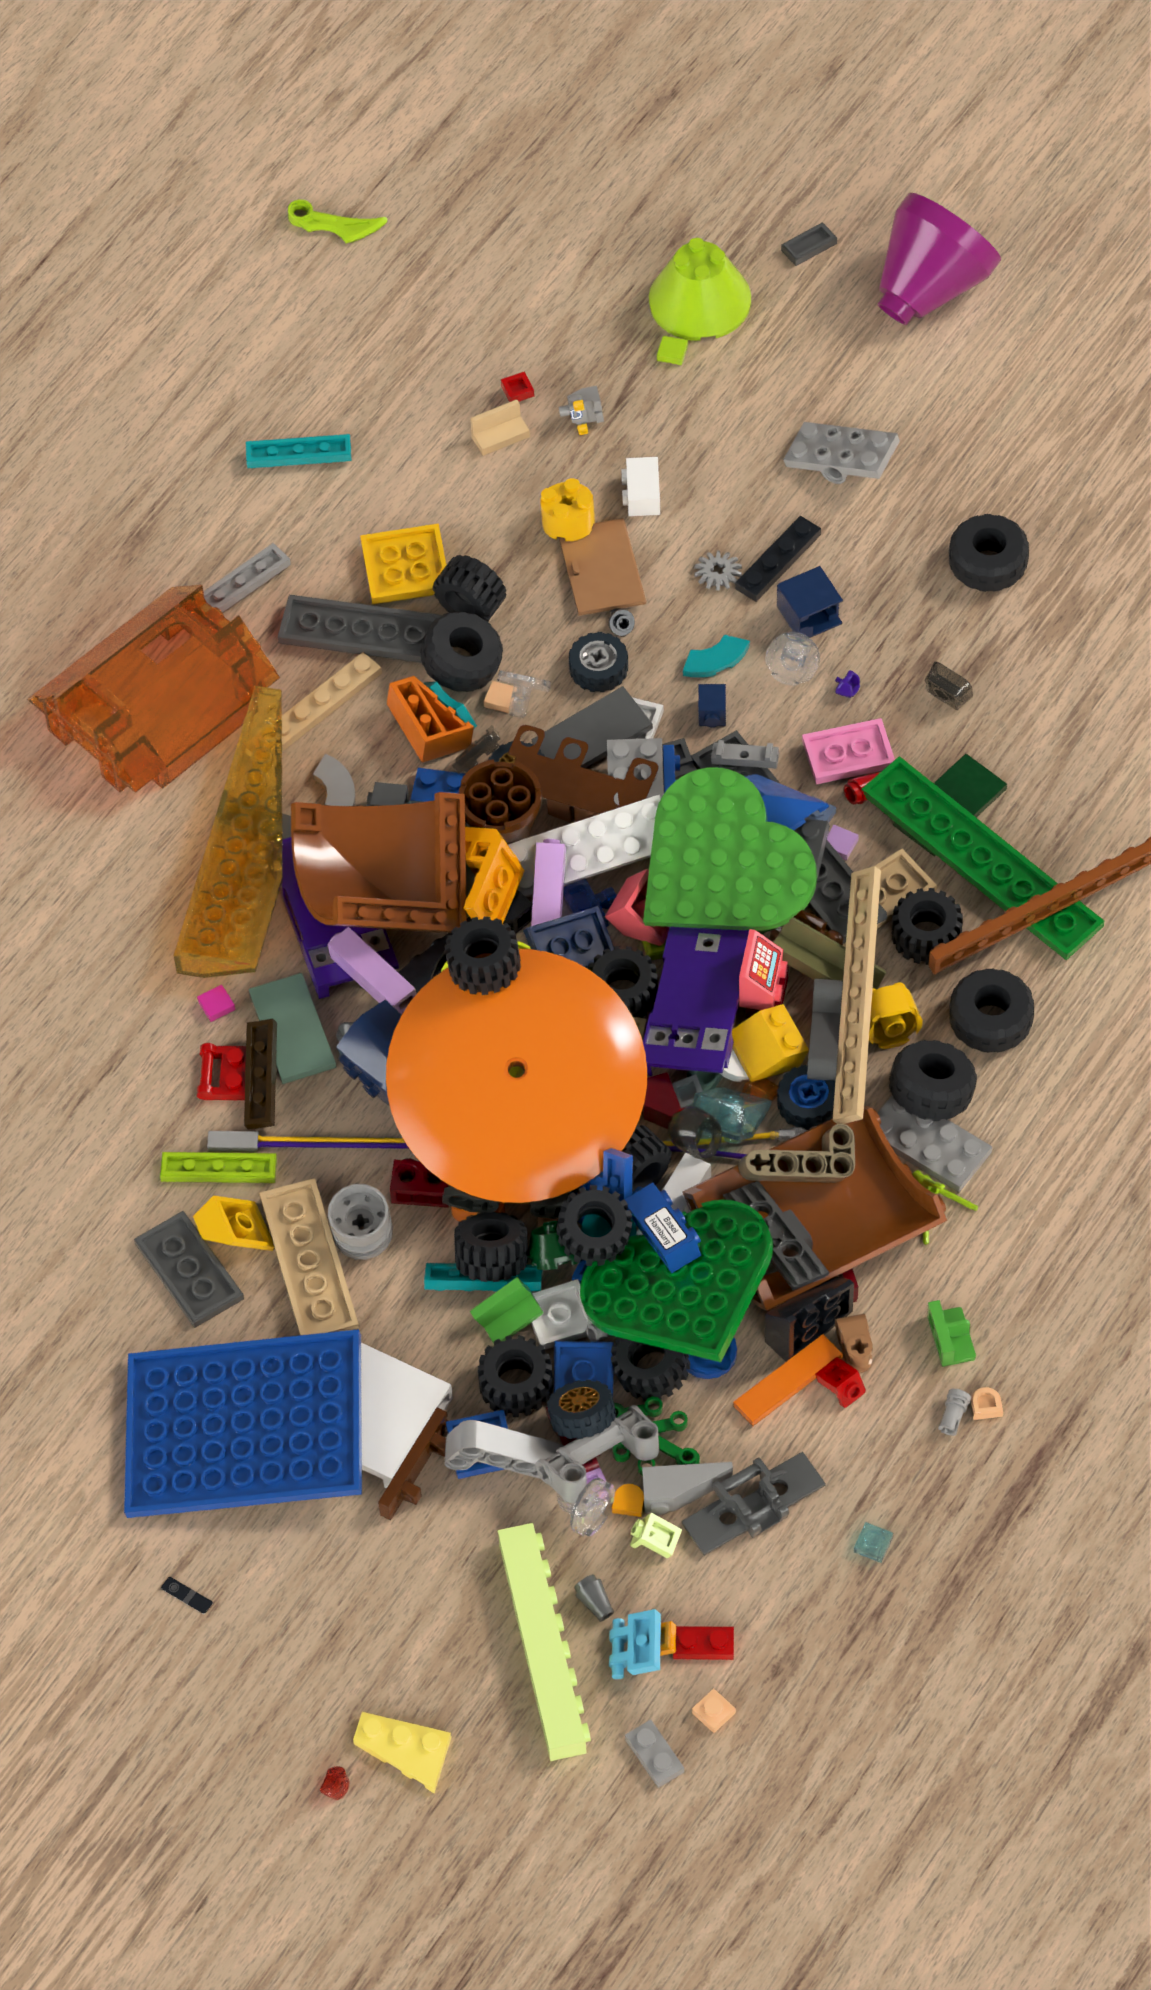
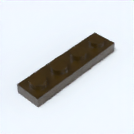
[244,1019,277,1130]

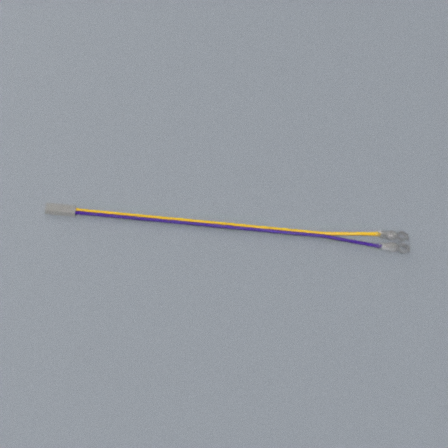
[207,1126,816,1159]

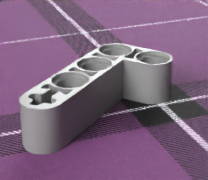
[444,1420,564,1479]

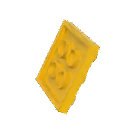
[360,523,447,605]

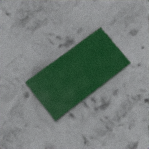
[893,754,1007,857]

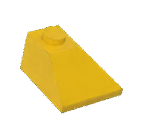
[193,1195,275,1251]

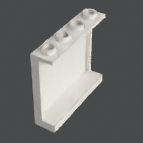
[361,1343,453,1488]

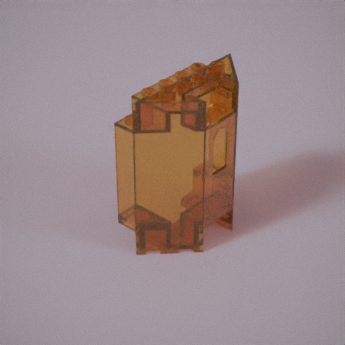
[27,585,280,793]

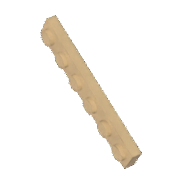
[243,652,382,768]

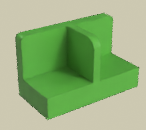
[927,1300,976,1367]

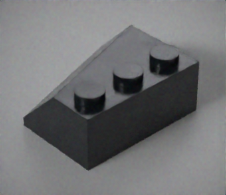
[765,1276,854,1362]

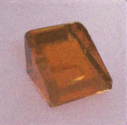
[739,1078,778,1114]

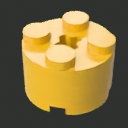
[540,478,595,541]
[869,982,922,1049]

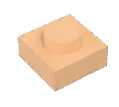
[692,1688,736,1733]

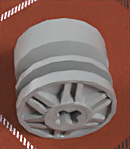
[328,1184,393,1260]

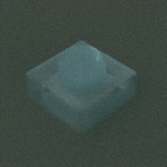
[854,1522,893,1563]

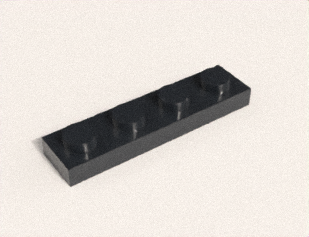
[735,516,821,602]

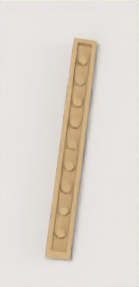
[833,866,881,1124]

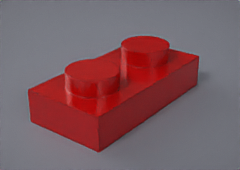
[673,1626,734,1660]

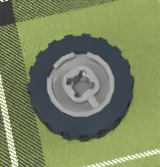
[569,632,628,692]

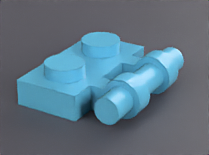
[609,1609,661,1679]

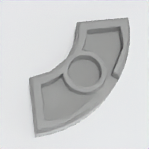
[313,754,355,806]

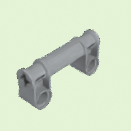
[535,1405,659,1503]

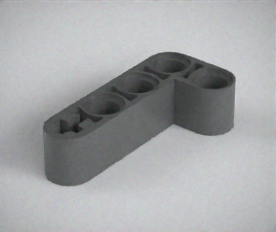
[807,979,843,1081]

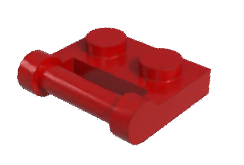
[196,1043,246,1100]

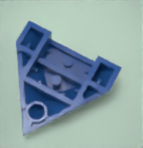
[744,774,829,830]

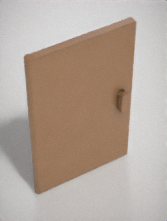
[558,518,647,616]

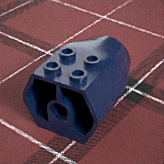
[336,999,401,1106]

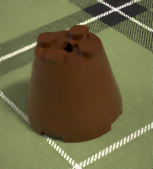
[458,759,542,844]

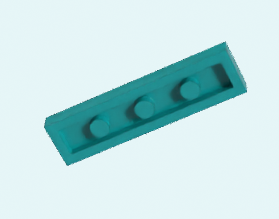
[246,434,352,469]
[424,1263,543,1292]

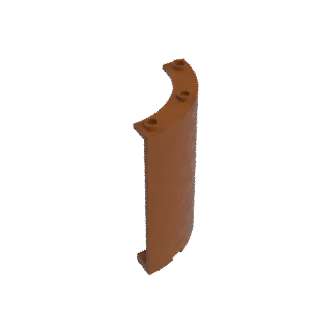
[682,1106,947,1311]

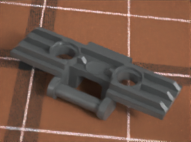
[723,1181,829,1290]
[681,1452,826,1556]

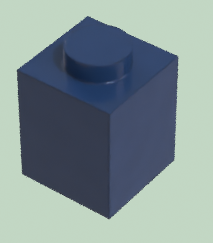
[698,684,726,728]

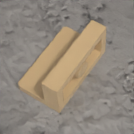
[470,400,530,456]

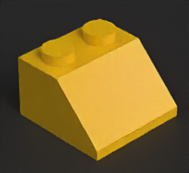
[732,1004,809,1082]

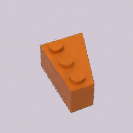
[387,676,474,763]

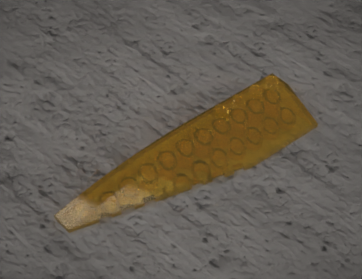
[173,686,283,978]

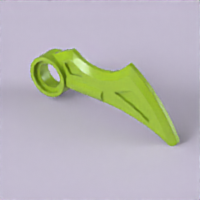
[288,199,387,244]

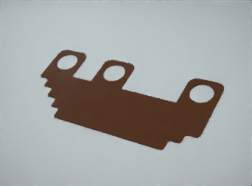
[508,725,659,814]

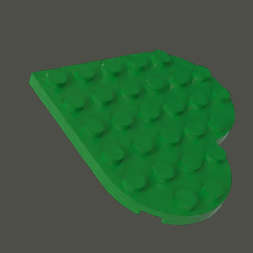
[580,1200,773,1362]

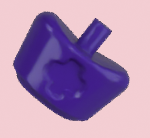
[835,670,860,698]

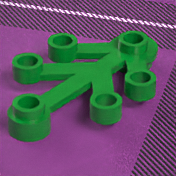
[612,1397,700,1476]

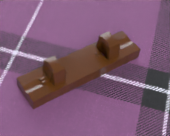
[378,1407,448,1521]

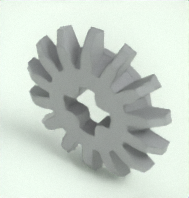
[694,550,742,590]

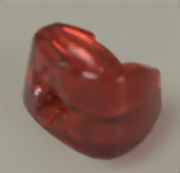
[320,1766,350,1800]

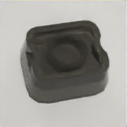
[924,662,973,710]

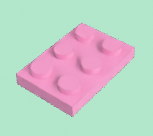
[802,718,895,784]

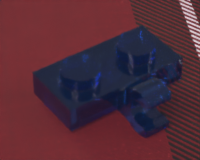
[563,878,617,927]

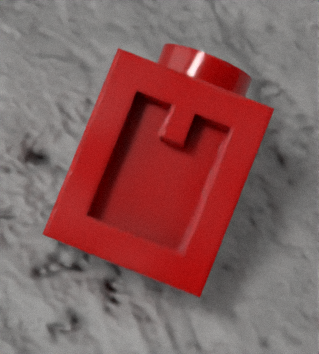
[815,1357,866,1408]

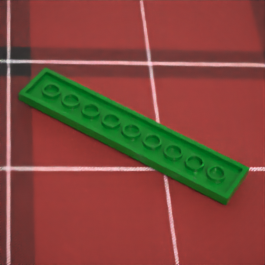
[862,756,1105,961]

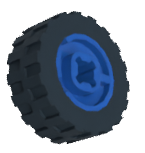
[777,1065,836,1130]

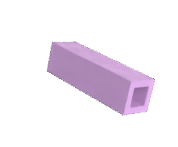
[531,839,566,926]
[327,927,416,1015]

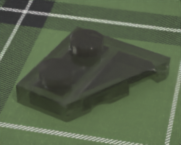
[451,725,501,774]

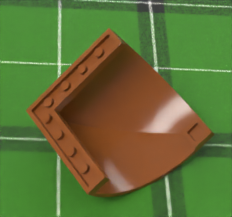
[291,792,466,933]

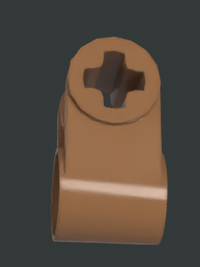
[835,1314,873,1373]

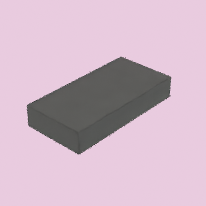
[781,222,837,266]

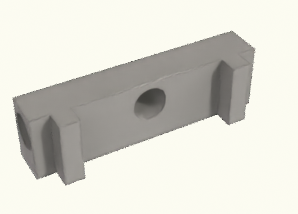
[711,740,779,769]

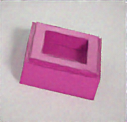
[197,985,236,1022]

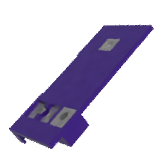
[266,837,399,999]
[643,927,749,1076]

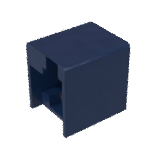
[777,566,843,642]

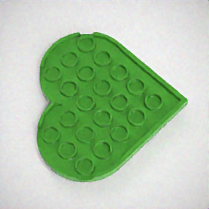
[643,767,817,931]

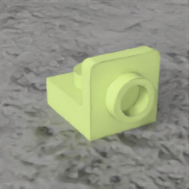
[630,1513,682,1558]

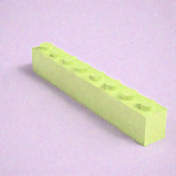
[498,1523,591,1761]

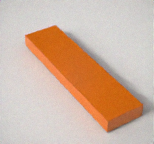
[733,1334,843,1427]

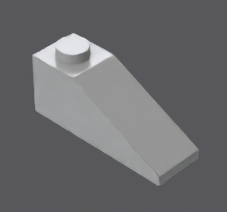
[642,1462,733,1515]

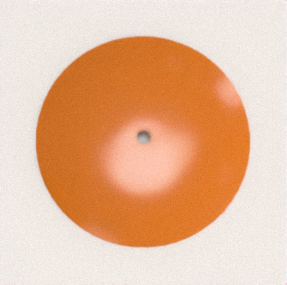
[386,949,647,1203]

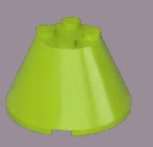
[649,238,751,341]

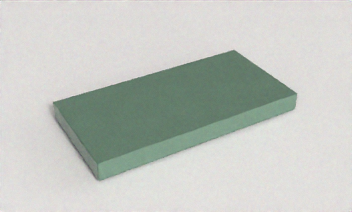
[248,973,336,1084]

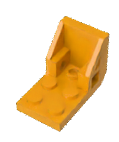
[463,827,525,924]

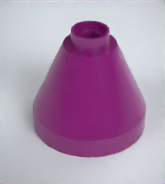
[877,193,1001,325]

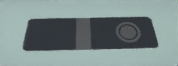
[161,1577,213,1614]

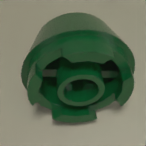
[527,1221,583,1270]

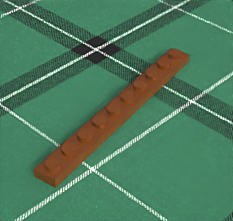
[928,837,1151,975]

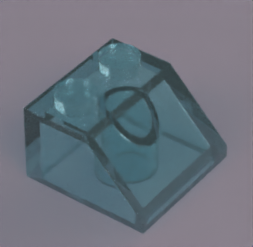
[689,1087,772,1144]

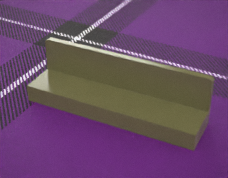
[773,917,886,989]

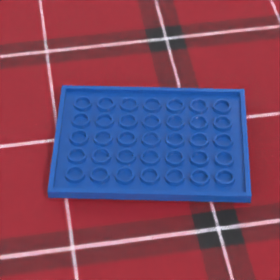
[124,1329,362,1518]

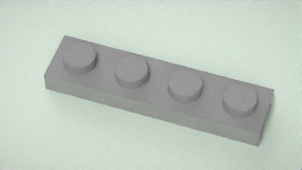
[191,543,291,622]

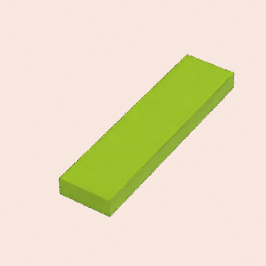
[160,1152,277,1183]

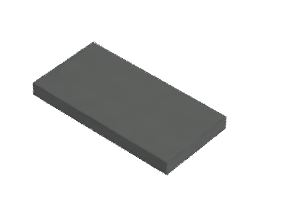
[531,686,653,768]
[134,1211,244,1328]

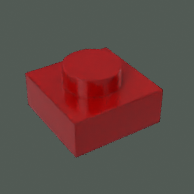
[501,371,535,402]

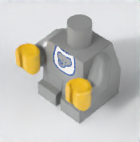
[559,386,604,435]

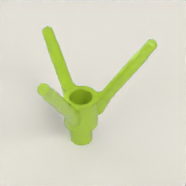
[912,1170,978,1245]

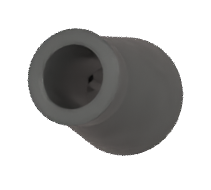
[574,1574,615,1622]

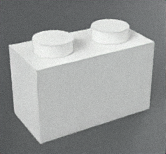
[621,457,660,516]

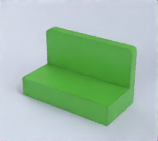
[470,1277,543,1343]

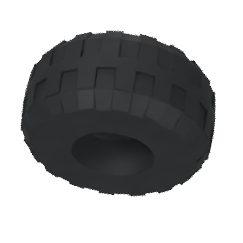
[949,514,1029,592]
[420,611,503,692]
[949,968,1034,1053]
[889,1040,977,1121]

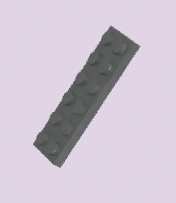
[278,595,442,663]

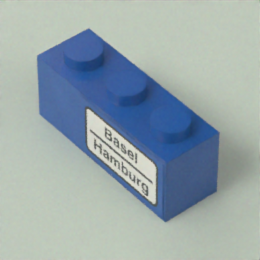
[625,1183,701,1273]

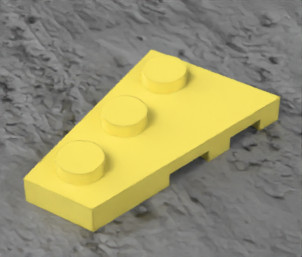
[353,1712,451,1793]

